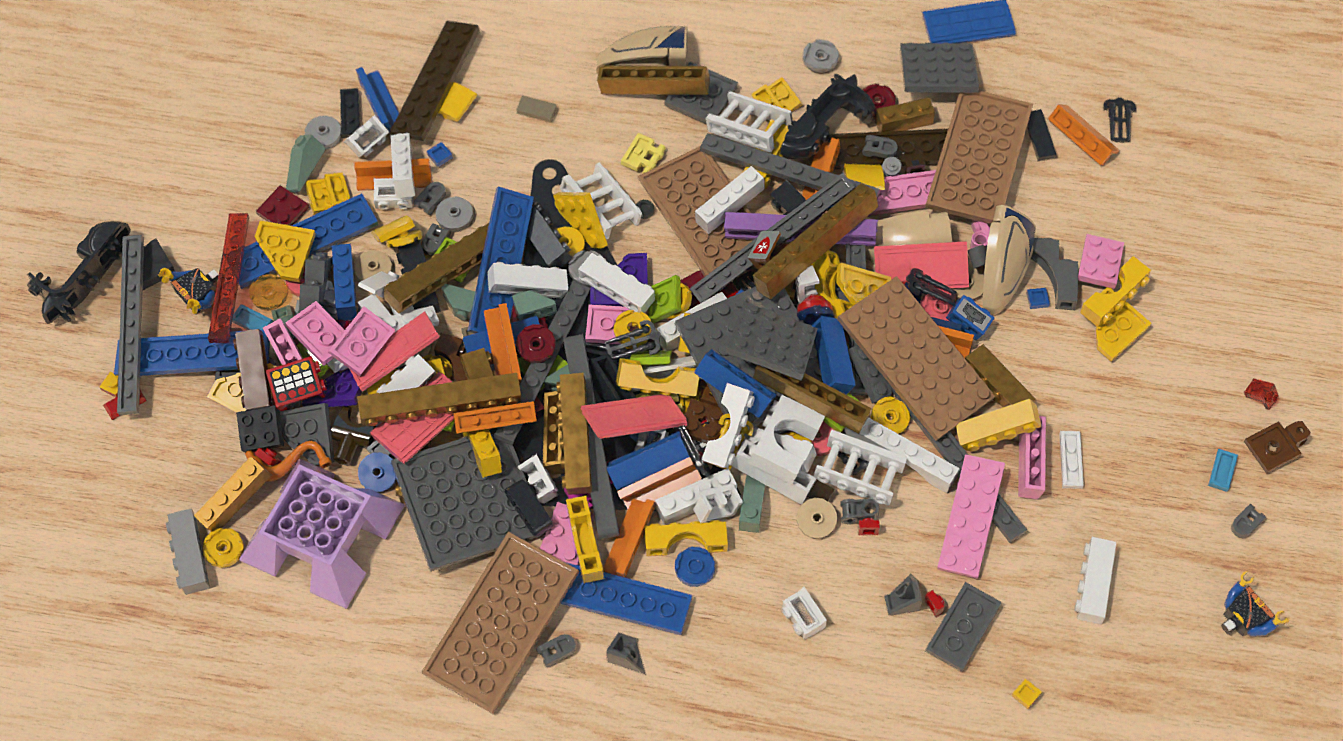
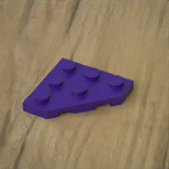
[590,253,648,307]
[302,368,362,407]

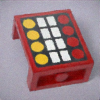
[266,356,327,411]

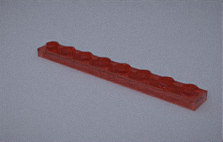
[208,213,250,343]

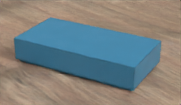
[230,304,274,330]
[1208,449,1238,492]

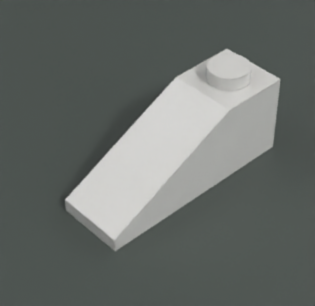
[358,271,399,298]

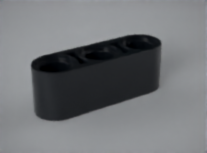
[504,479,553,537]

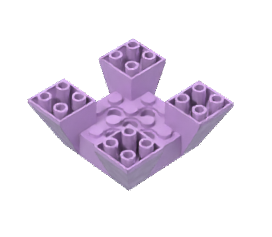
[239,458,405,609]

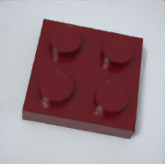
[256,185,309,226]

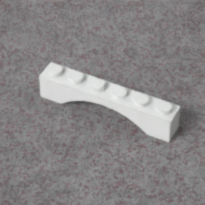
[844,417,960,493]

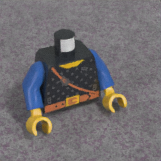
[158,268,220,315]
[1221,571,1290,636]

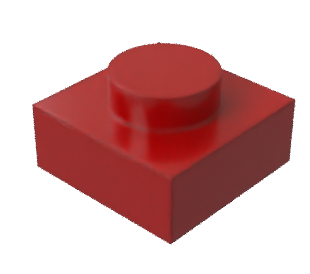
[255,447,282,466]
[858,518,880,536]
[924,590,945,618]

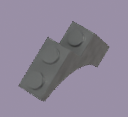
[1031,238,1078,310]
[299,252,333,313]

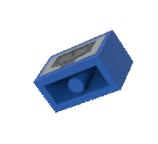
[945,295,995,341]

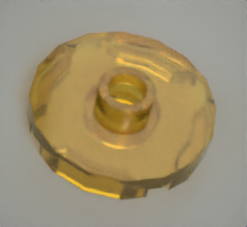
[249,274,288,311]

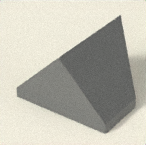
[884,574,922,615]
[606,632,646,675]

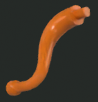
[245,441,332,482]

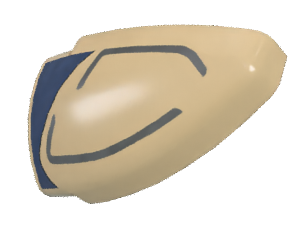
[596,26,688,73]
[983,205,1036,315]

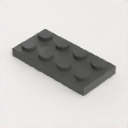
[925,582,1002,672]

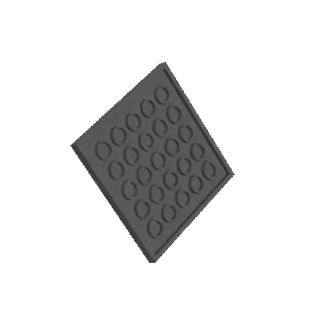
[674,287,823,420]
[391,428,546,572]

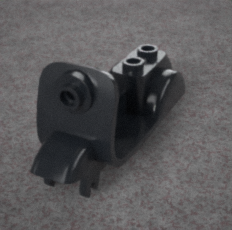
[780,74,876,160]
[27,221,131,324]

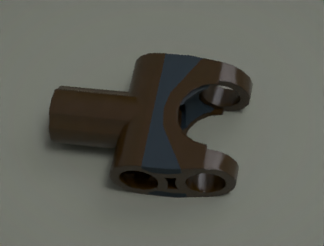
[331,406,377,466]

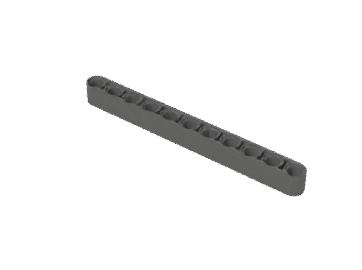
[564,334,620,540]

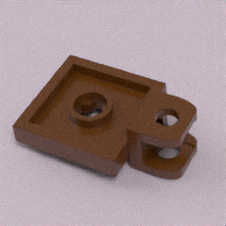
[685,386,724,444]
[1244,421,1311,474]

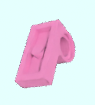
[970,220,990,249]

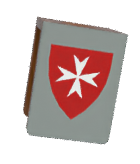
[748,231,789,270]

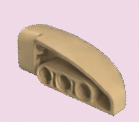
[865,210,952,264]

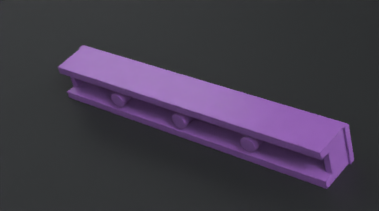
[724,212,878,246]

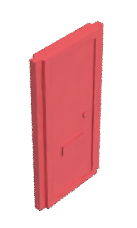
[874,241,969,290]
[350,311,440,392]
[370,372,464,464]
[581,394,688,439]

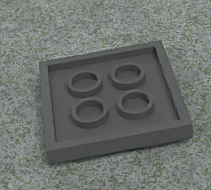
[665,62,738,124]

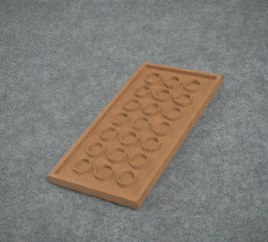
[925,90,1033,224]
[638,146,763,277]
[837,276,995,441]
[421,532,579,714]

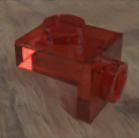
[1244,378,1279,410]

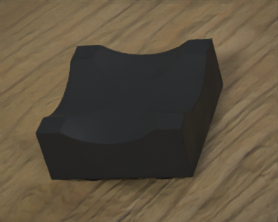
[143,238,175,290]
[236,405,284,453]

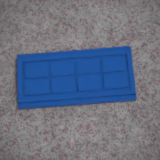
[922,0,1016,43]

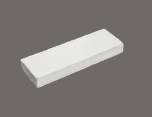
[1059,431,1084,489]

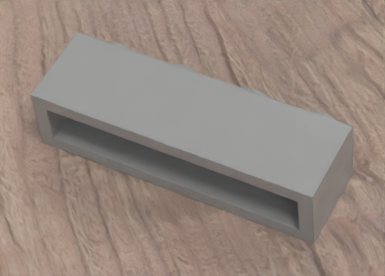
[166,508,210,595]

